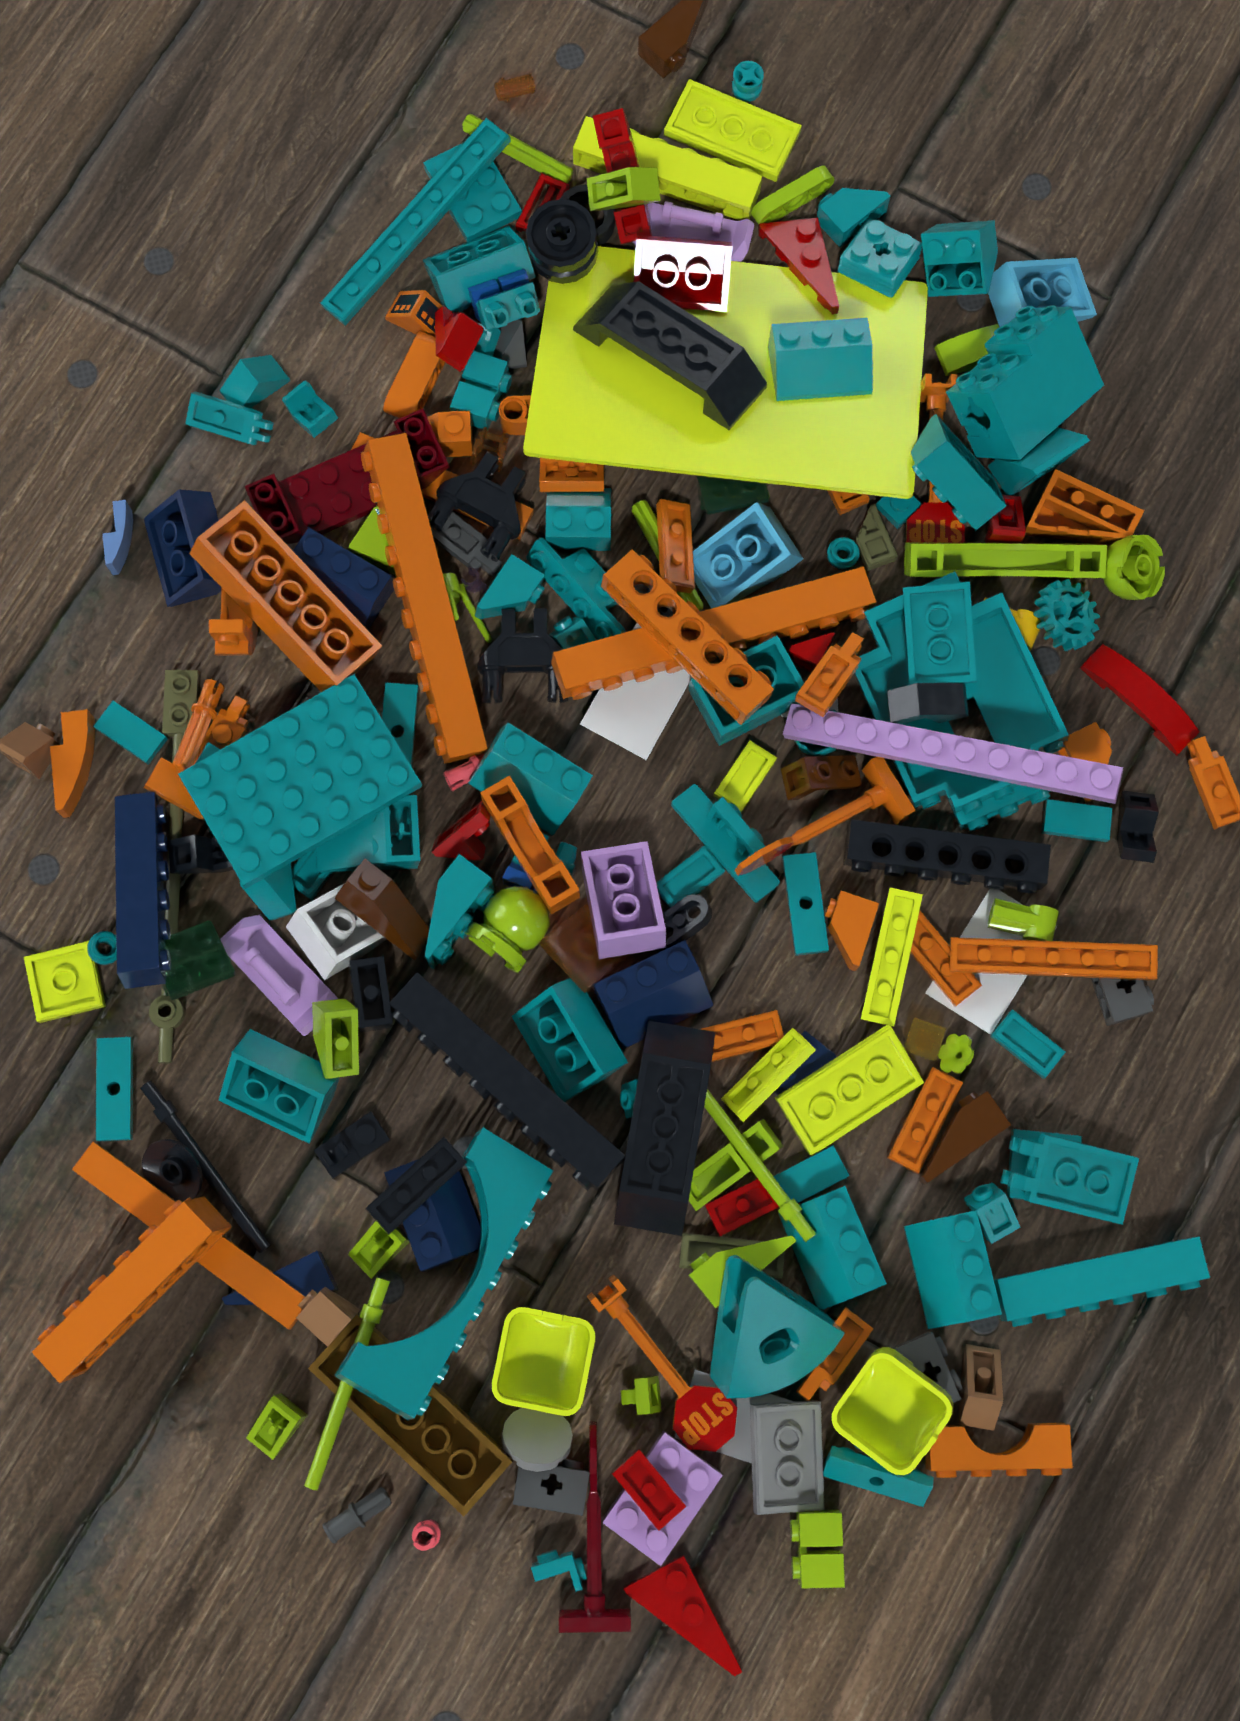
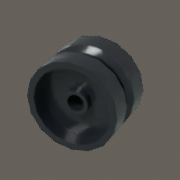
[526,199,598,284]

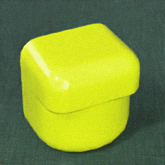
[492,1307,595,1416]
[832,1347,953,1475]

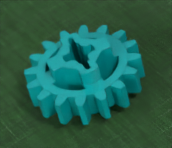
[1033,579,1100,651]

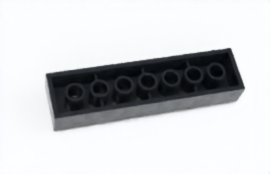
[389,973,625,1191]

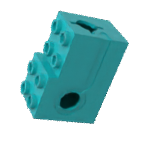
[946,305,1104,460]

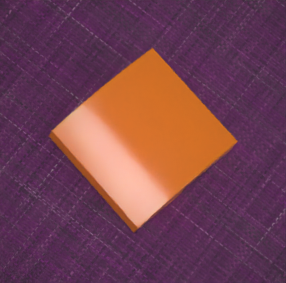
[539,458,604,492]

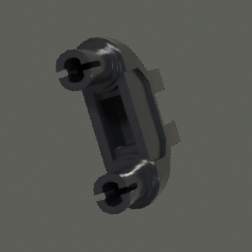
[428,452,526,562]
[477,608,569,704]

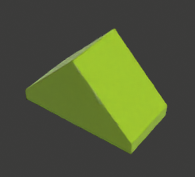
[348,1221,409,1279]
[246,1393,308,1460]

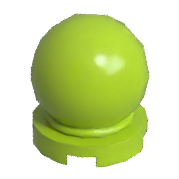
[465,886,550,973]

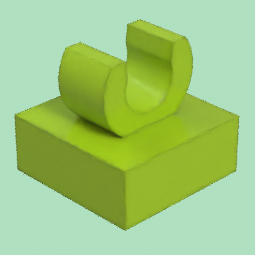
[621,1376,662,1415]

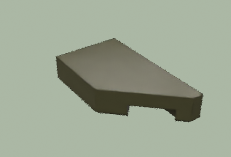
[855,504,898,571]

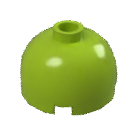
[1103,535,1165,600]

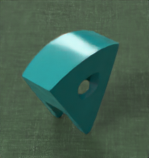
[710,1255,845,1398]

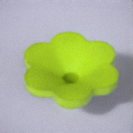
[938,1034,974,1074]

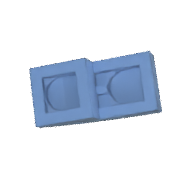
[102,500,133,575]

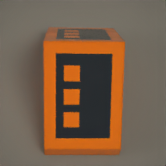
[385,290,442,336]

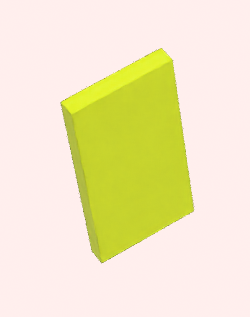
[664,79,802,182]
[775,1024,924,1156]

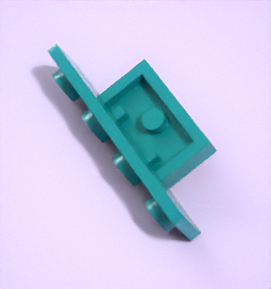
[526,537,625,640]
[671,784,780,903]

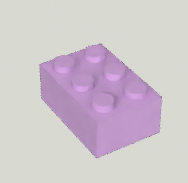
[581,841,666,959]
[602,1430,723,1566]

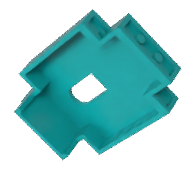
[854,571,1069,832]

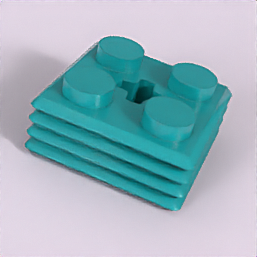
[838,218,922,298]

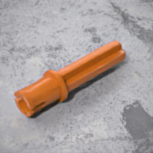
[173,679,225,771]

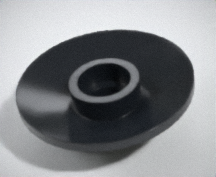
[142,1139,203,1202]

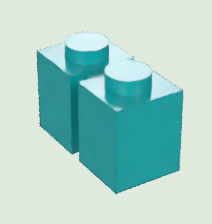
[450,351,512,431]

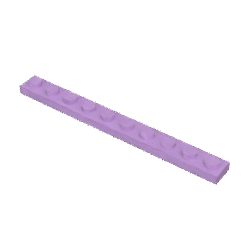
[783,703,1123,804]

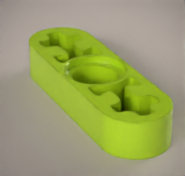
[751,165,835,225]

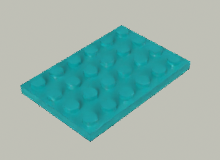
[178,674,422,889]

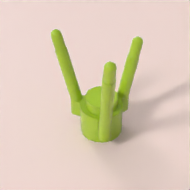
[443,573,492,643]

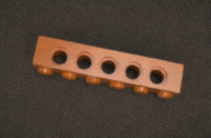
[601,549,774,725]

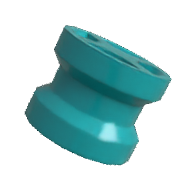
[732,61,764,102]

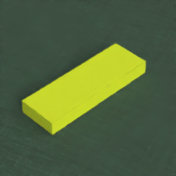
[721,1028,816,1122]

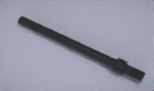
[140,1080,271,1254]

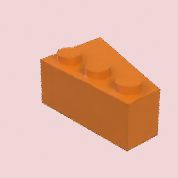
[1025,469,1145,546]

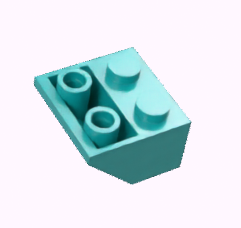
[921,220,998,297]

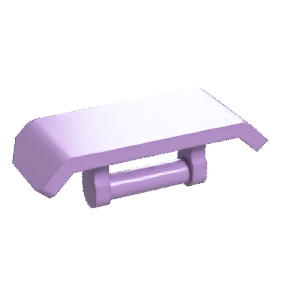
[632,201,754,262]
[218,915,338,1036]

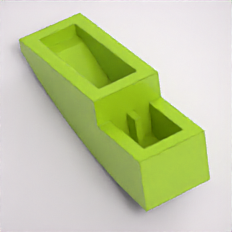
[689,1119,784,1211]

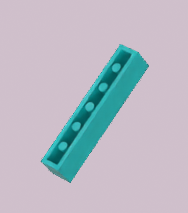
[994,1237,1210,1327]

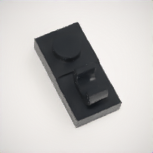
[314,1111,391,1179]

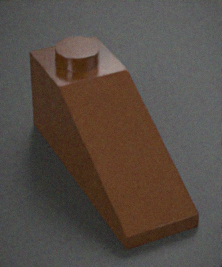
[638,0,708,79]
[334,859,429,960]
[919,1091,1011,1185]

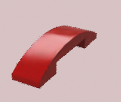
[592,108,652,244]
[1080,644,1200,756]

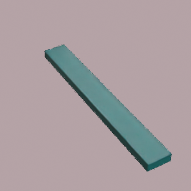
[320,118,511,326]

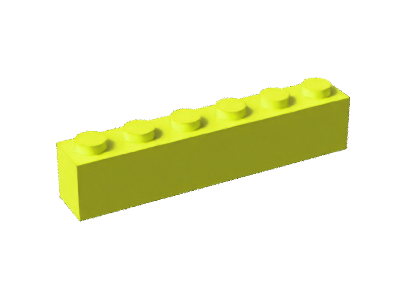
[573,116,762,221]

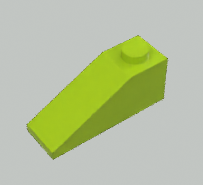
[688,1236,796,1308]

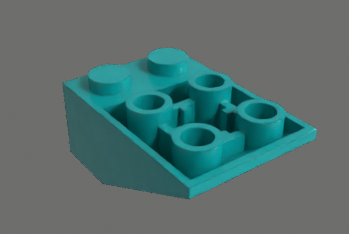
[316,795,420,872]
[425,854,495,969]

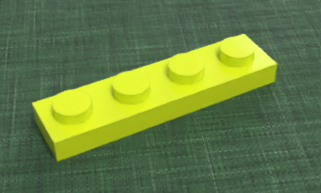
[861,888,923,1027]

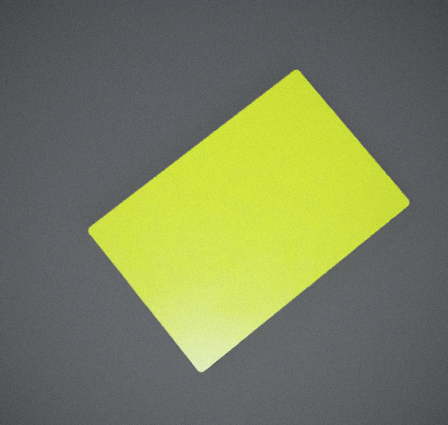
[523,246,928,499]

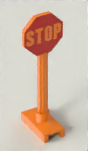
[906,374,965,543]
[735,757,916,876]
[587,1275,737,1452]

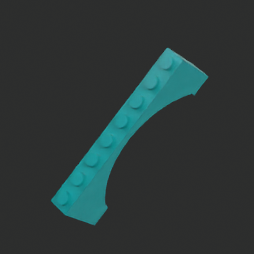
[335,1127,553,1420]

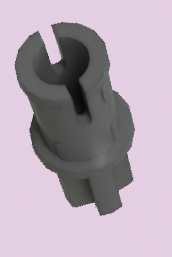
[322,1487,392,1544]

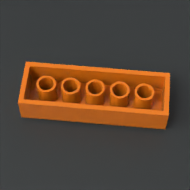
[189,500,382,692]
[32,1196,232,1383]

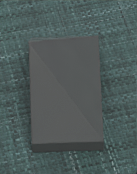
[494,318,527,369]

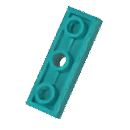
[382,683,419,767]
[782,852,829,956]
[96,1037,133,1142]
[823,1446,934,1507]

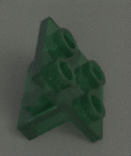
[696,475,770,515]
[161,921,235,1000]

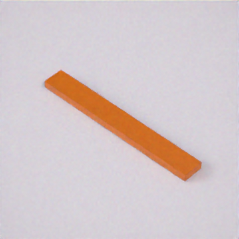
[72,1142,305,1330]

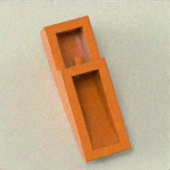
[50,709,95,818]

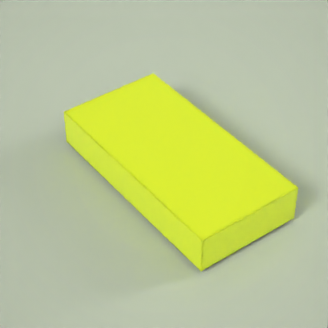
[713,740,777,813]

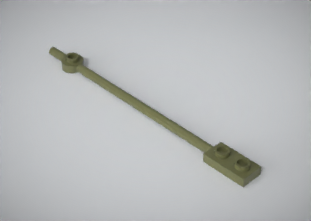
[149,670,200,1064]

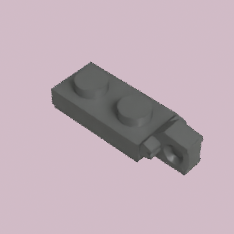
[431,512,502,578]

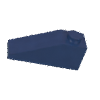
[222,1251,339,1305]

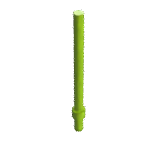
[704,1089,816,1242]
[304,1277,390,1490]

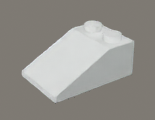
[286,884,387,980]

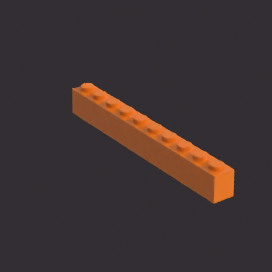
[361,433,488,764]
[551,566,876,700]

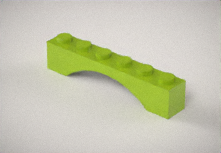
[904,542,1107,578]

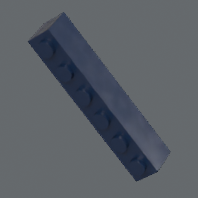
[115,791,171,989]

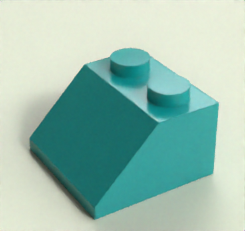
[545,488,611,551]

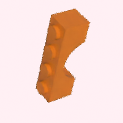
[480,775,580,915]
[925,1423,1073,1478]

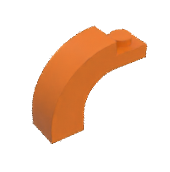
[209,587,258,656]

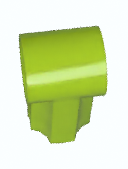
[987,898,1059,941]

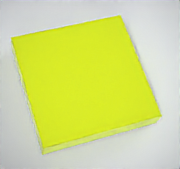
[24,941,106,1023]

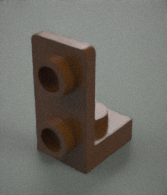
[781,755,862,800]

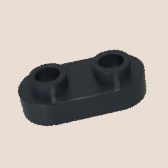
[662,894,712,950]

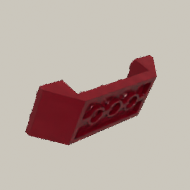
[244,408,449,544]

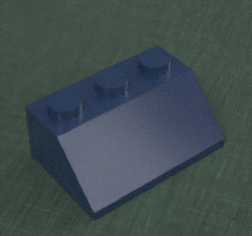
[144,489,221,607]
[293,527,394,630]
[593,940,714,1050]
[384,1159,481,1272]

